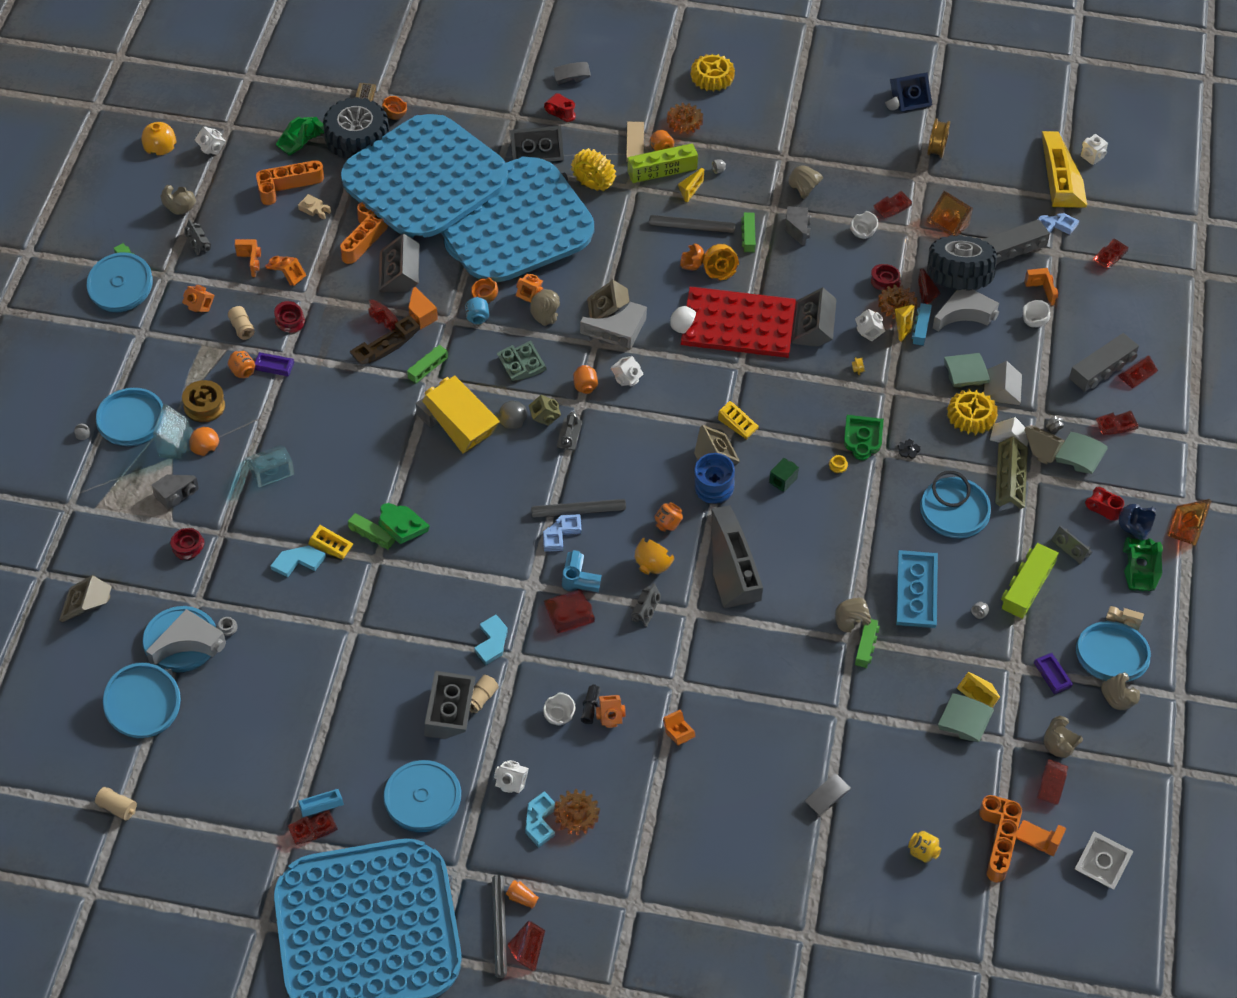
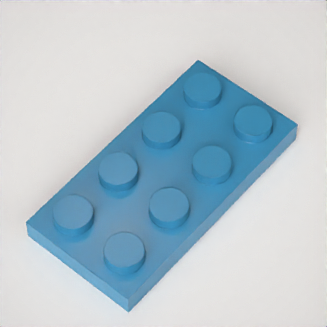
[896,550,938,628]

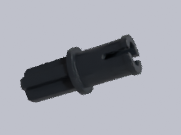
[580,684,600,724]

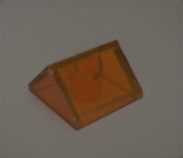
[926,191,973,236]
[1167,499,1212,546]

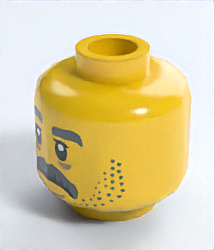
[908,831,942,863]

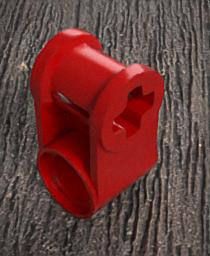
[544,93,576,122]
[1085,487,1125,520]

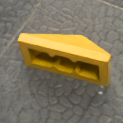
[678,168,704,203]
[895,305,915,342]
[957,672,1000,708]

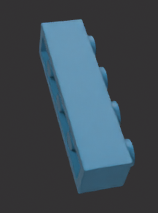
[911,303,932,346]

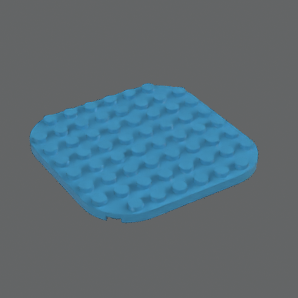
[341,114,508,238]
[441,157,594,282]
[274,839,462,998]

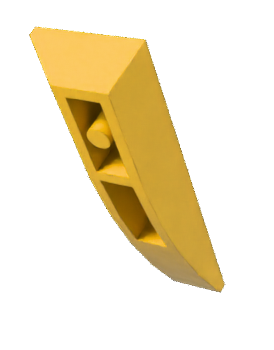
[1041,131,1087,208]

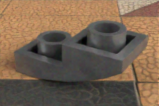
[553,62,591,85]
[805,774,851,817]

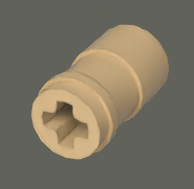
[227,306,255,340]
[470,675,499,713]
[95,787,137,821]

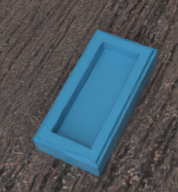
[298,789,344,817]

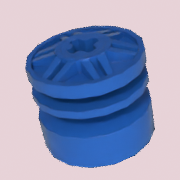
[694,453,735,504]

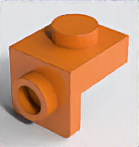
[663,710,696,745]

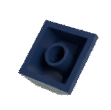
[890,72,932,111]

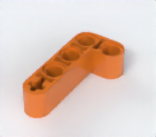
[256,161,324,205]
[340,202,388,264]
[979,795,1022,883]

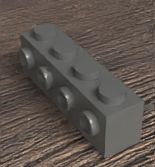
[982,219,1050,264]
[1069,333,1139,392]

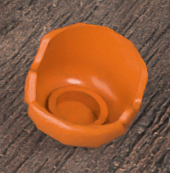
[382,96,407,120]
[680,243,704,270]
[471,277,498,303]
[189,427,219,456]

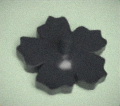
[898,439,921,459]

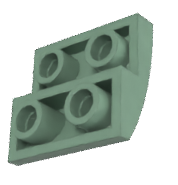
[497,340,547,381]
[944,353,990,387]
[1055,432,1108,474]
[938,694,994,742]

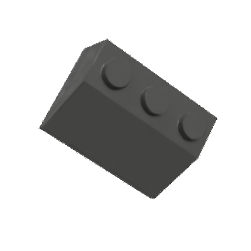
[509,126,564,161]
[379,234,419,292]
[791,287,837,347]
[424,671,476,739]

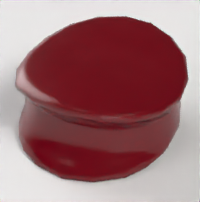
[871,264,901,291]
[274,301,305,333]
[170,528,204,560]

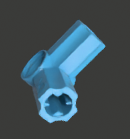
[561,550,602,592]

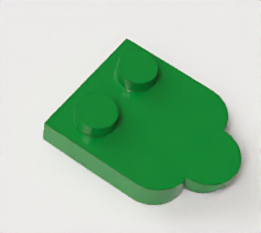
[844,415,884,460]
[378,503,430,544]

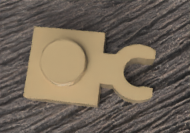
[298,194,331,219]
[1106,606,1144,631]

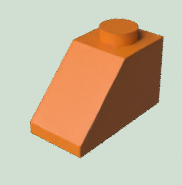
[409,287,438,330]

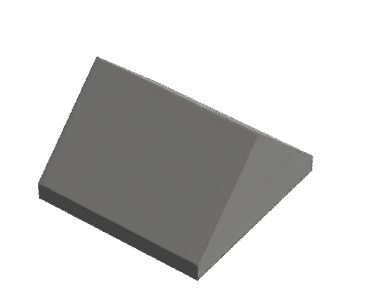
[984,361,1022,405]

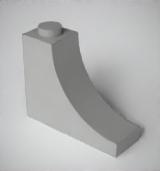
[932,289,999,332]
[580,302,647,349]
[146,609,226,665]

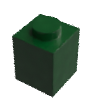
[769,458,799,492]

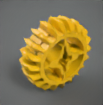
[690,54,735,92]
[571,148,616,191]
[947,389,998,436]

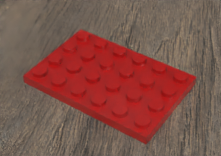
[681,287,796,358]

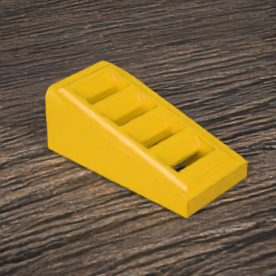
[718,401,759,439]
[308,525,353,559]

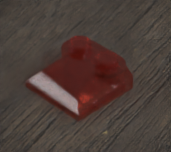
[544,589,595,634]

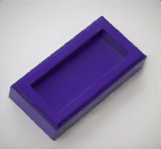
[254,352,294,377]
[1034,653,1073,695]

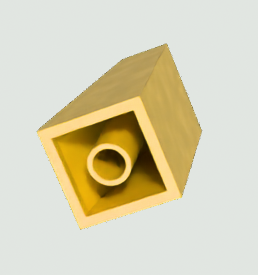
[422,375,500,454]

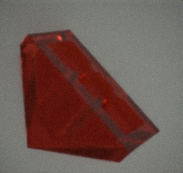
[918,268,941,304]
[508,921,545,971]

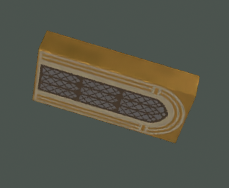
[356,83,376,101]

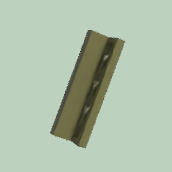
[995,436,1028,509]

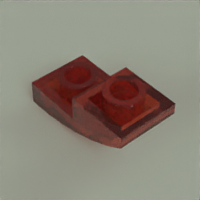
[873,191,912,218]
[1093,238,1129,269]
[368,299,398,331]
[1096,411,1138,435]
[1037,759,1068,805]
[288,810,338,845]

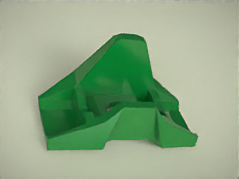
[276,117,324,155]
[1123,537,1163,591]

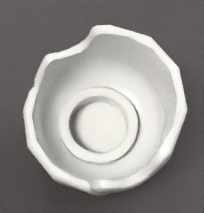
[850,211,878,239]
[1023,300,1050,327]
[670,306,696,334]
[543,693,575,726]

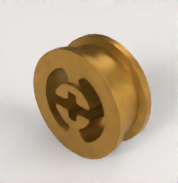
[927,118,950,158]
[182,380,225,422]

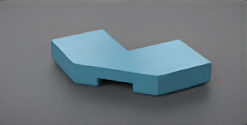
[271,545,326,577]
[474,615,508,665]
[525,791,558,848]

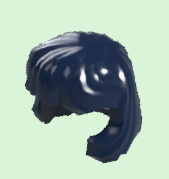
[1119,504,1156,541]

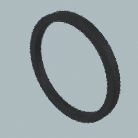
[932,471,971,507]

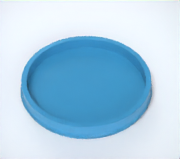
[86,252,153,312]
[96,388,166,446]
[920,477,991,538]
[142,606,216,672]
[1076,621,1151,682]
[103,663,181,738]
[383,760,461,832]

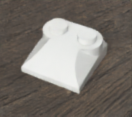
[1075,831,1133,890]

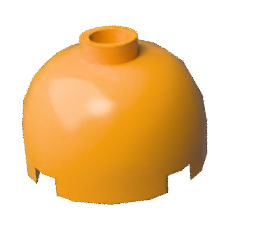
[141,122,177,155]
[703,244,739,280]
[634,538,675,575]

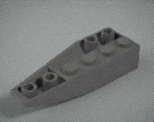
[711,505,763,608]

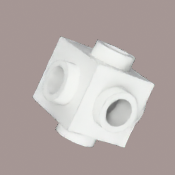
[195,126,226,155]
[1081,134,1108,165]
[855,309,885,341]
[610,356,643,386]
[494,760,529,793]

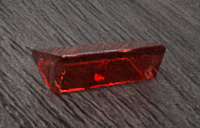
[1118,355,1158,388]

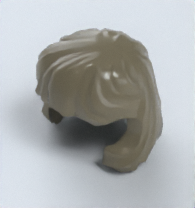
[788,165,823,199]
[160,185,196,215]
[531,289,560,326]
[835,597,871,633]
[1101,672,1140,710]
[1044,716,1083,758]

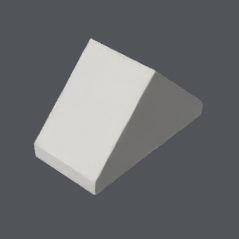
[990,417,1028,446]

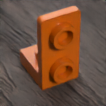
[235,239,261,277]
[265,256,306,286]
[1024,268,1058,306]
[1016,820,1066,857]

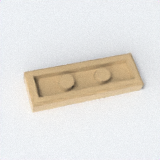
[626,121,644,162]

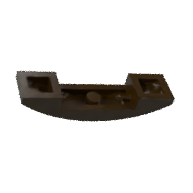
[350,315,420,365]

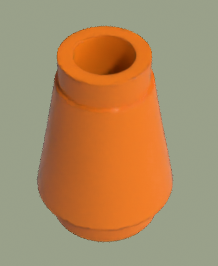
[505,880,539,909]

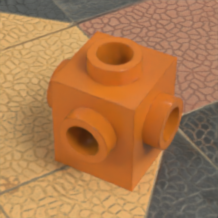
[516,274,543,302]
[182,285,215,312]
[596,695,626,728]

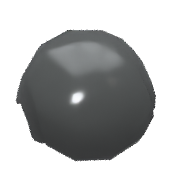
[498,400,527,429]

